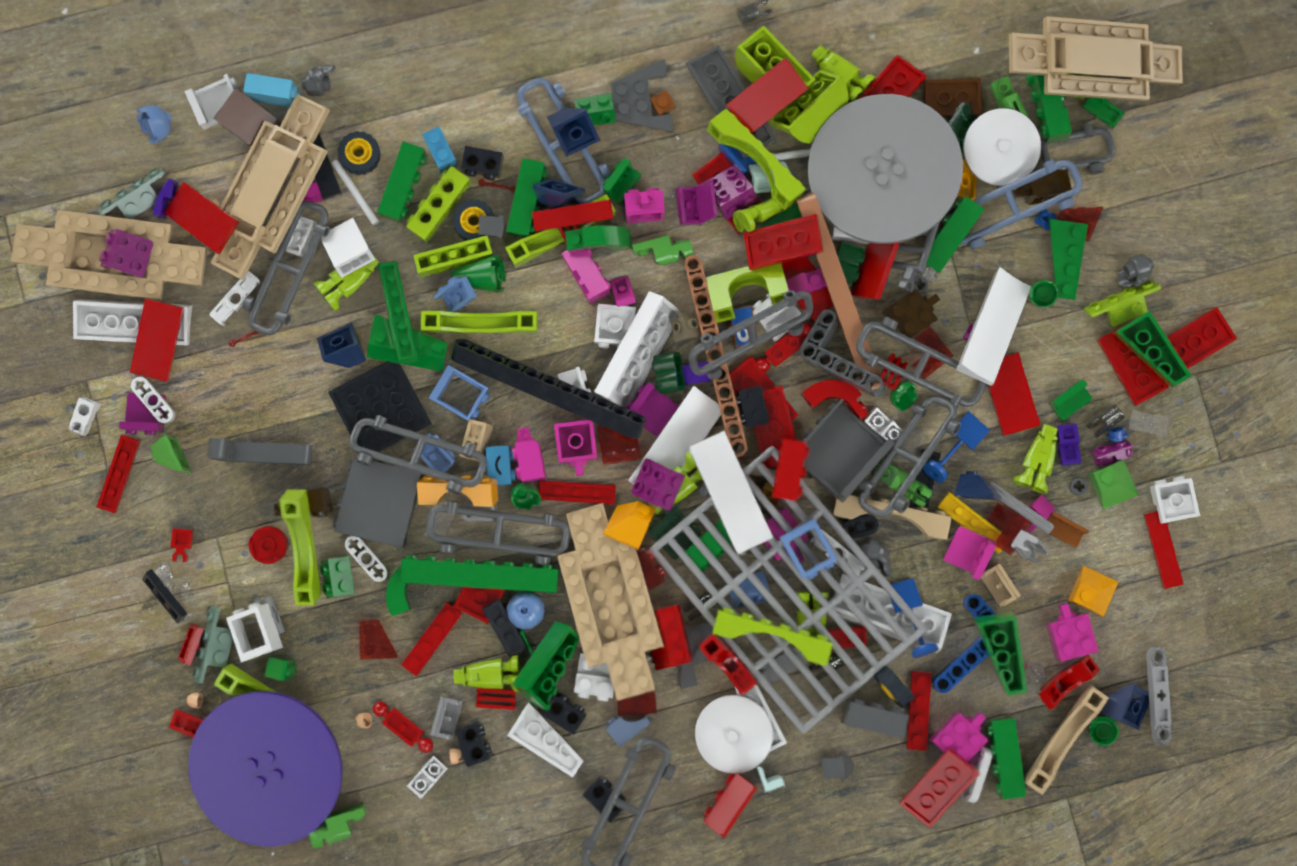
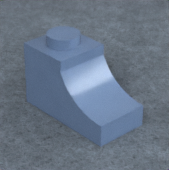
[606,715,651,747]

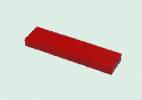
[96,435,141,514]
[539,480,616,505]
[1143,511,1184,589]

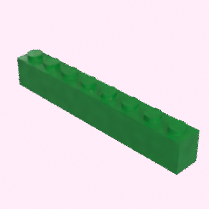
[400,555,558,593]

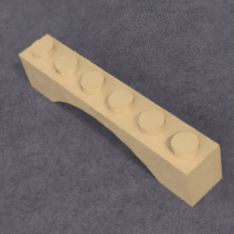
[832,492,952,540]
[1024,685,1109,795]

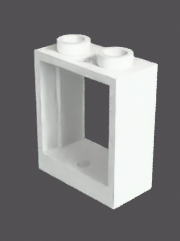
[226,602,283,662]

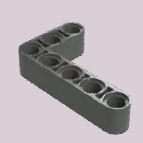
[800,309,886,398]
[208,438,313,465]

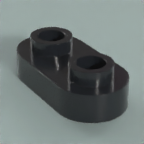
[842,515,879,539]

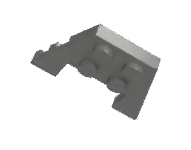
[611,59,674,133]
[680,622,742,689]

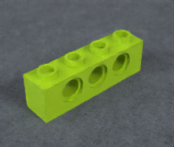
[406,166,471,243]
[413,235,493,278]

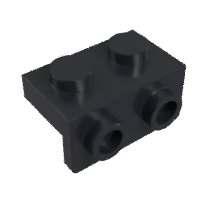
[735,385,770,428]

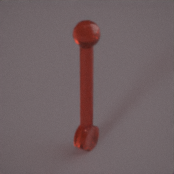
[478,179,516,193]
[228,331,259,347]

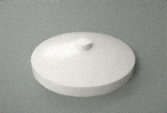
[963,109,1041,186]
[695,694,773,774]

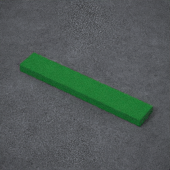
[378,261,418,364]

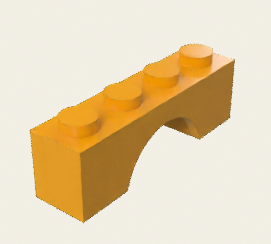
[417,475,498,507]

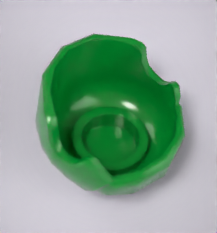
[1029,279,1058,308]
[890,381,918,411]
[510,482,541,510]
[1089,716,1119,746]

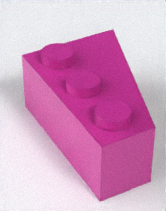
[561,249,611,305]

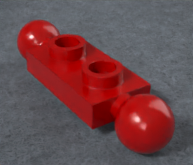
[755,323,813,372]
[372,701,434,753]

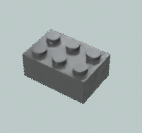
[841,697,909,739]

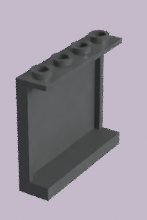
[803,399,895,503]
[333,456,423,548]

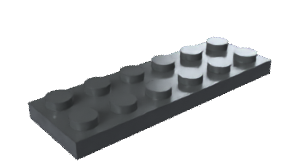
[686,45,776,160]

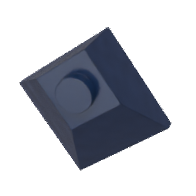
[547,108,600,157]
[533,179,585,209]
[317,323,367,368]
[955,471,1001,500]
[1101,684,1149,730]

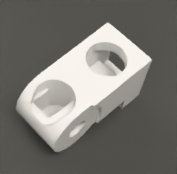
[69,397,101,436]

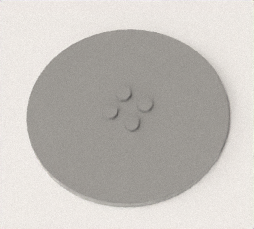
[808,94,963,244]

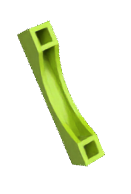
[706,109,805,210]
[505,194,616,268]
[421,311,538,334]
[280,490,321,606]
[712,607,833,666]
[214,663,277,696]

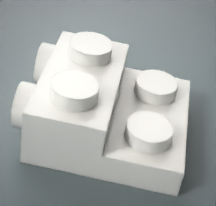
[752,293,801,343]
[594,304,636,349]
[1150,476,1200,524]
[574,653,614,701]

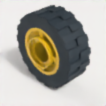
[337,131,381,176]
[453,199,494,241]
[874,666,914,708]

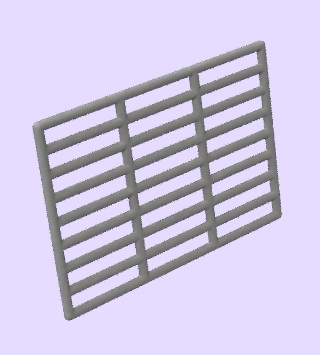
[649,446,927,734]

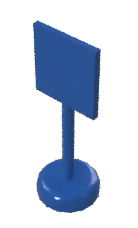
[923,411,990,483]
[889,578,939,658]

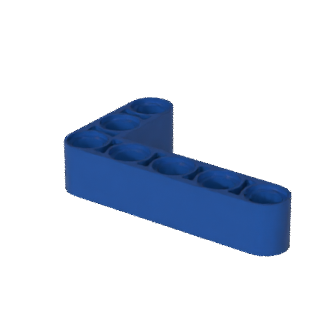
[932,594,996,693]

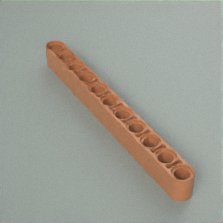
[796,193,880,396]
[685,255,747,459]

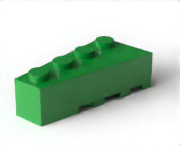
[1025,74,1072,144]
[1113,311,1192,387]
[367,314,448,372]
[973,612,1028,696]
[512,621,580,711]

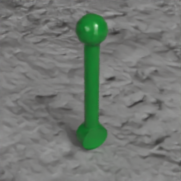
[518,630,534,656]

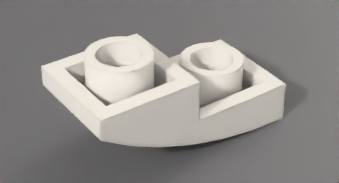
[862,407,903,443]
[406,756,448,799]

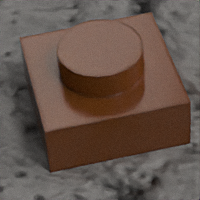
[650,90,676,116]

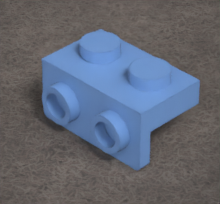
[433,277,477,313]
[414,433,457,473]
[730,571,769,608]

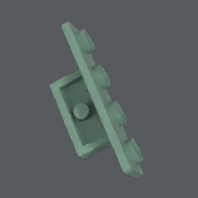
[98,167,165,219]
[193,605,233,684]

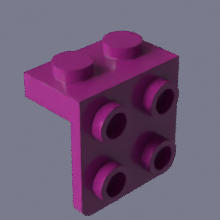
[709,165,758,220]
[675,180,718,226]
[99,229,153,277]
[626,382,678,436]
[119,393,166,436]
[631,458,686,511]

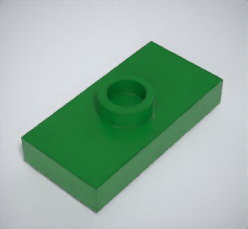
[1082,97,1125,130]

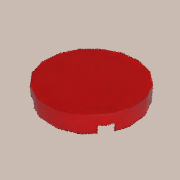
[249,526,288,564]

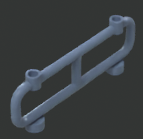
[517,78,611,204]
[945,159,1083,250]

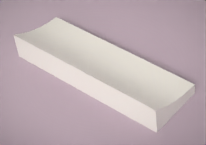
[956,267,1031,386]
[594,291,682,408]
[73,299,193,346]
[628,386,721,485]
[689,431,773,554]
[834,574,952,654]

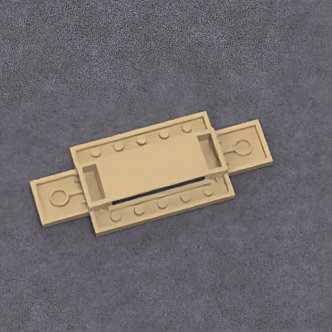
[1009,16,1182,101]
[210,94,330,280]
[11,210,207,300]
[557,503,664,701]

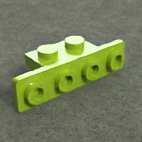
[1084,280,1161,327]

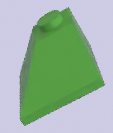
[150,435,192,474]
[1088,459,1139,509]

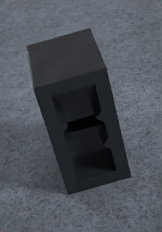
[461,146,504,180]
[541,693,587,735]
[454,721,492,767]
[582,776,627,823]

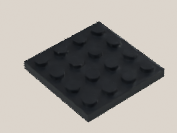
[328,361,432,452]

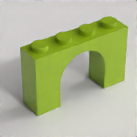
[706,263,789,323]

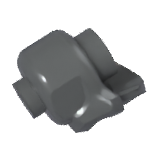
[302,65,336,96]
[1118,254,1154,288]
[860,540,891,577]

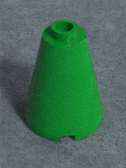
[451,255,506,293]

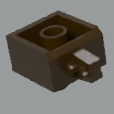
[1012,169,1072,205]
[882,288,940,344]
[274,487,333,518]

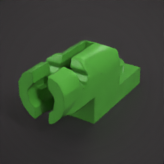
[989,76,1029,118]
[632,235,694,266]
[872,458,932,507]
[309,803,367,849]

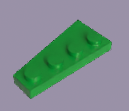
[1049,219,1088,300]

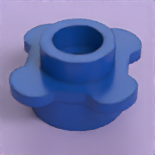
[1034,209,1057,230]
[1107,427,1129,442]

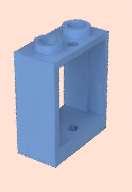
[429,365,490,422]
[779,518,838,580]

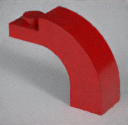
[801,380,868,420]
[699,634,758,696]
[1038,654,1100,710]

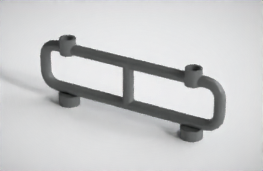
[996,124,1115,189]
[243,201,330,336]
[689,290,813,379]
[856,317,986,408]
[859,395,961,518]
[349,415,487,494]
[426,501,570,565]
[581,737,676,866]

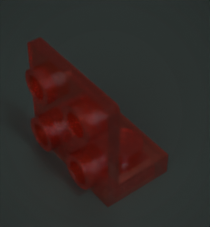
[598,427,641,466]
[637,549,666,592]

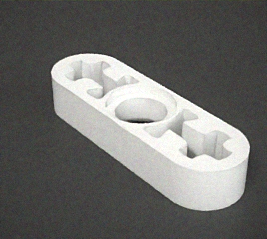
[131,377,175,424]
[345,536,389,582]
[961,747,992,803]

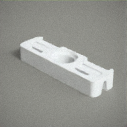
[210,271,261,326]
[810,529,865,576]

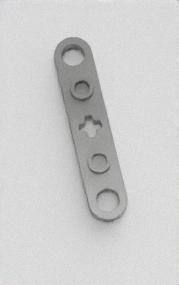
[1146,647,1172,745]

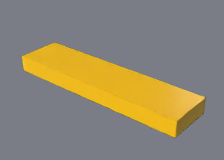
[937,492,1010,554]

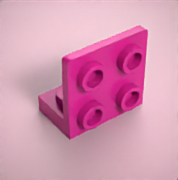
[943,526,996,581]

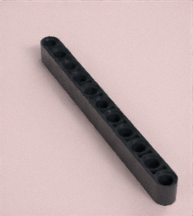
[451,338,646,439]

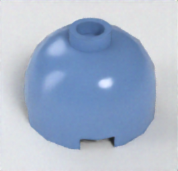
[136,105,172,144]
[506,591,545,630]

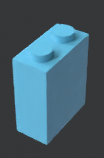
[243,73,301,108]

